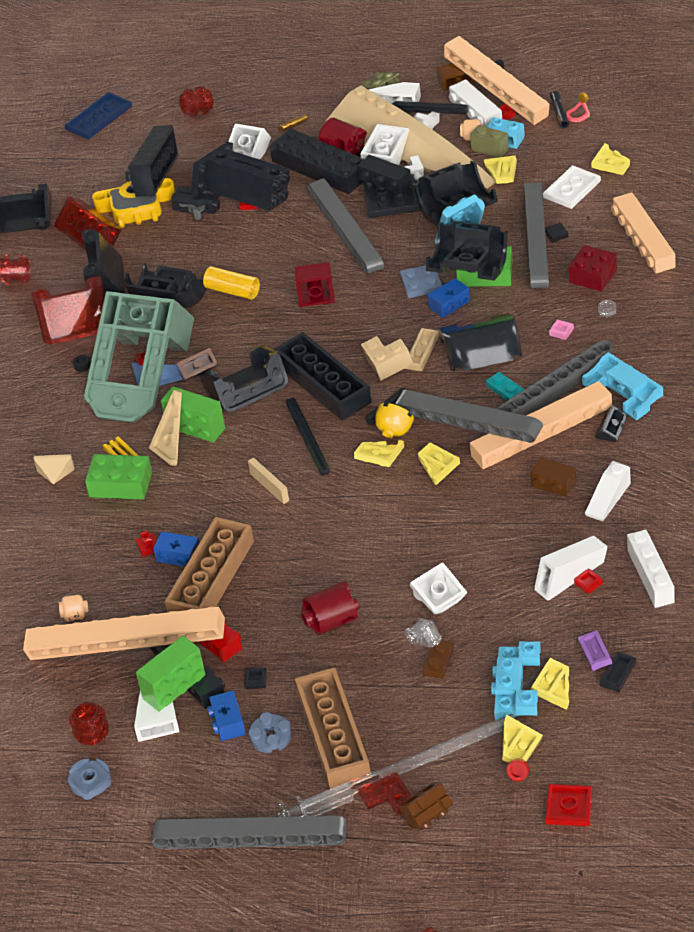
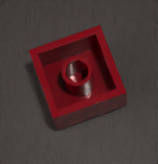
[568,245,617,292]
[294,262,335,307]

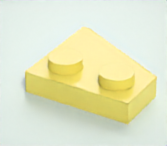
[484,155,517,184]
[354,440,404,467]
[531,658,569,710]
[502,715,543,763]

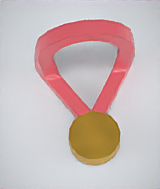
[566,92,590,122]

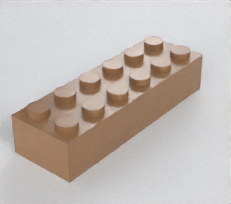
[165,517,254,613]
[295,668,371,790]

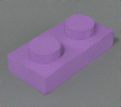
[578,630,612,671]

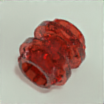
[179,86,214,117]
[0,254,30,285]
[69,702,109,746]

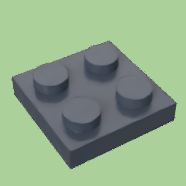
[400,265,442,298]

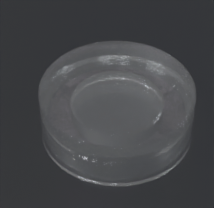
[598,300,617,317]

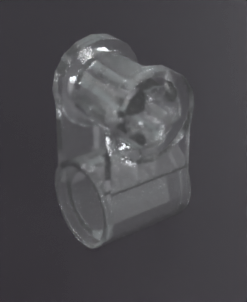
[404,618,442,647]

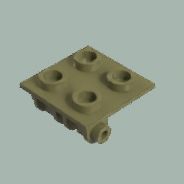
[361,71,400,89]

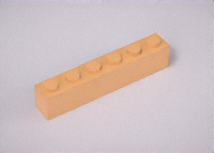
[611,193,675,273]

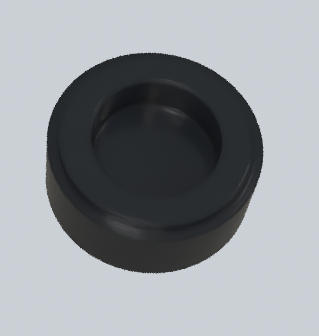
[73,355,91,372]

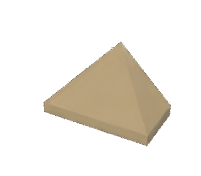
[34,454,75,484]

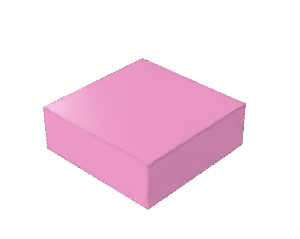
[549,319,574,340]

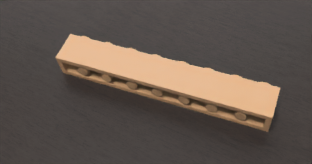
[444,36,550,125]
[470,381,612,469]

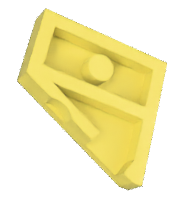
[591,143,630,175]
[418,443,460,485]

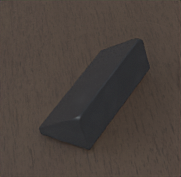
[595,405,628,442]

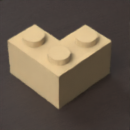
[361,336,413,380]

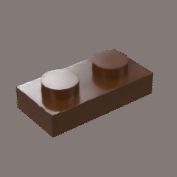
[422,639,454,679]

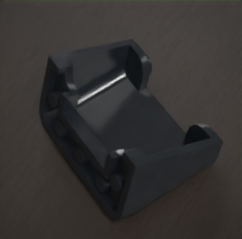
[0,183,52,233]
[82,229,125,308]
[199,345,288,412]

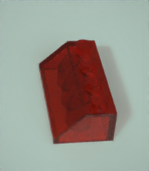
[54,196,122,250]

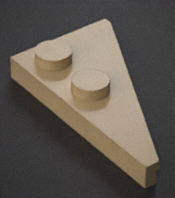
[149,390,182,466]

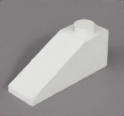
[368,82,421,104]
[585,461,631,522]

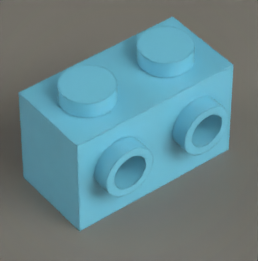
[487,117,525,149]

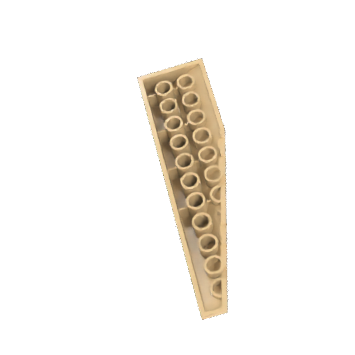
[326,86,496,189]

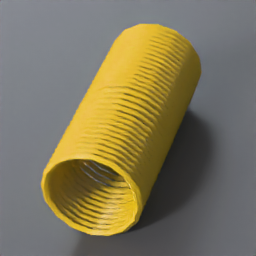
[203,266,260,300]

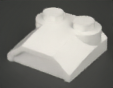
[410,562,467,614]

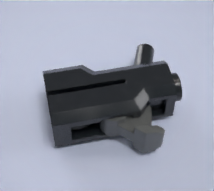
[171,186,221,220]

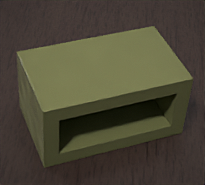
[470,125,509,158]

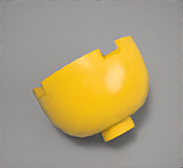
[375,403,414,438]

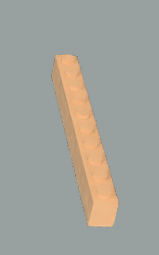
[23,607,225,660]

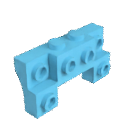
[582,352,663,420]
[491,641,541,720]

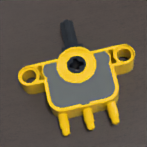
[92,171,175,228]

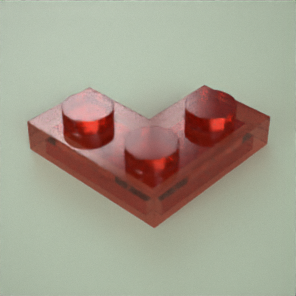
[358,772,412,816]

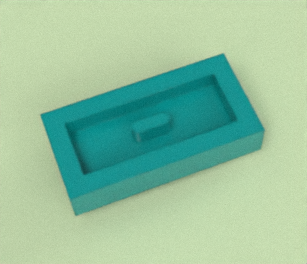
[485,372,524,401]

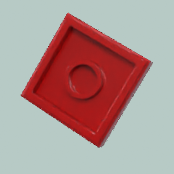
[545,784,593,826]

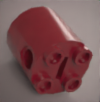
[319,118,367,156]
[301,581,360,635]

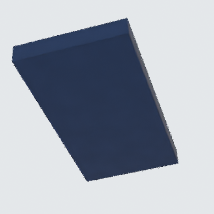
[65,92,132,140]

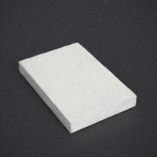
[543,165,601,209]

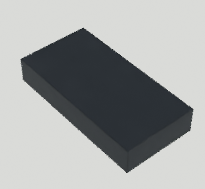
[600,652,636,692]

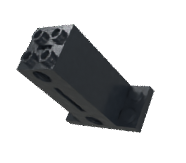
[191,141,290,211]

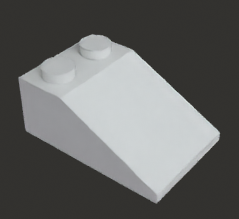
[228,124,271,159]
[360,124,409,165]

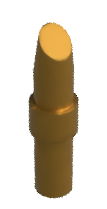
[278,114,308,131]

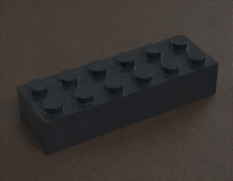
[128,125,179,197]
[270,128,363,194]
[274,332,372,420]

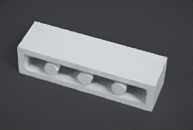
[449,80,502,127]
[627,530,674,608]

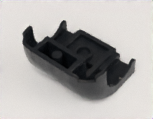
[413,161,498,226]
[426,221,508,281]
[124,263,207,308]
[438,313,522,371]

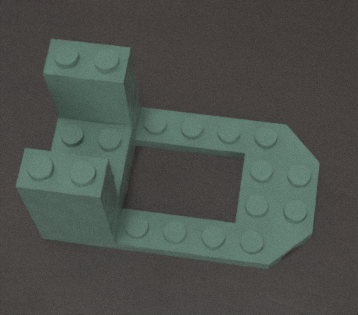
[84,291,194,423]

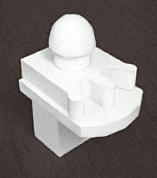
[414,111,439,130]
[405,155,424,182]

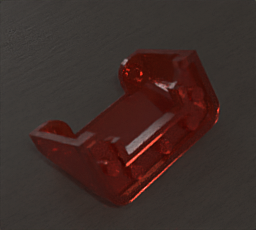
[31,276,105,344]

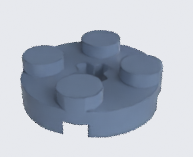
[249,712,292,753]
[68,758,111,800]

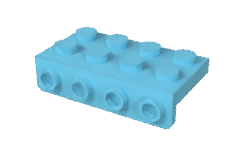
[435,194,485,244]

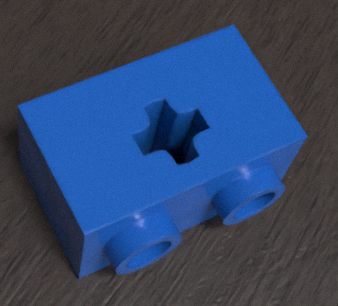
[428,278,470,318]
[153,532,199,567]
[207,690,246,741]

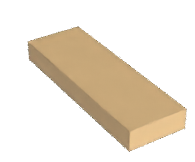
[405,328,439,371]
[248,458,289,504]

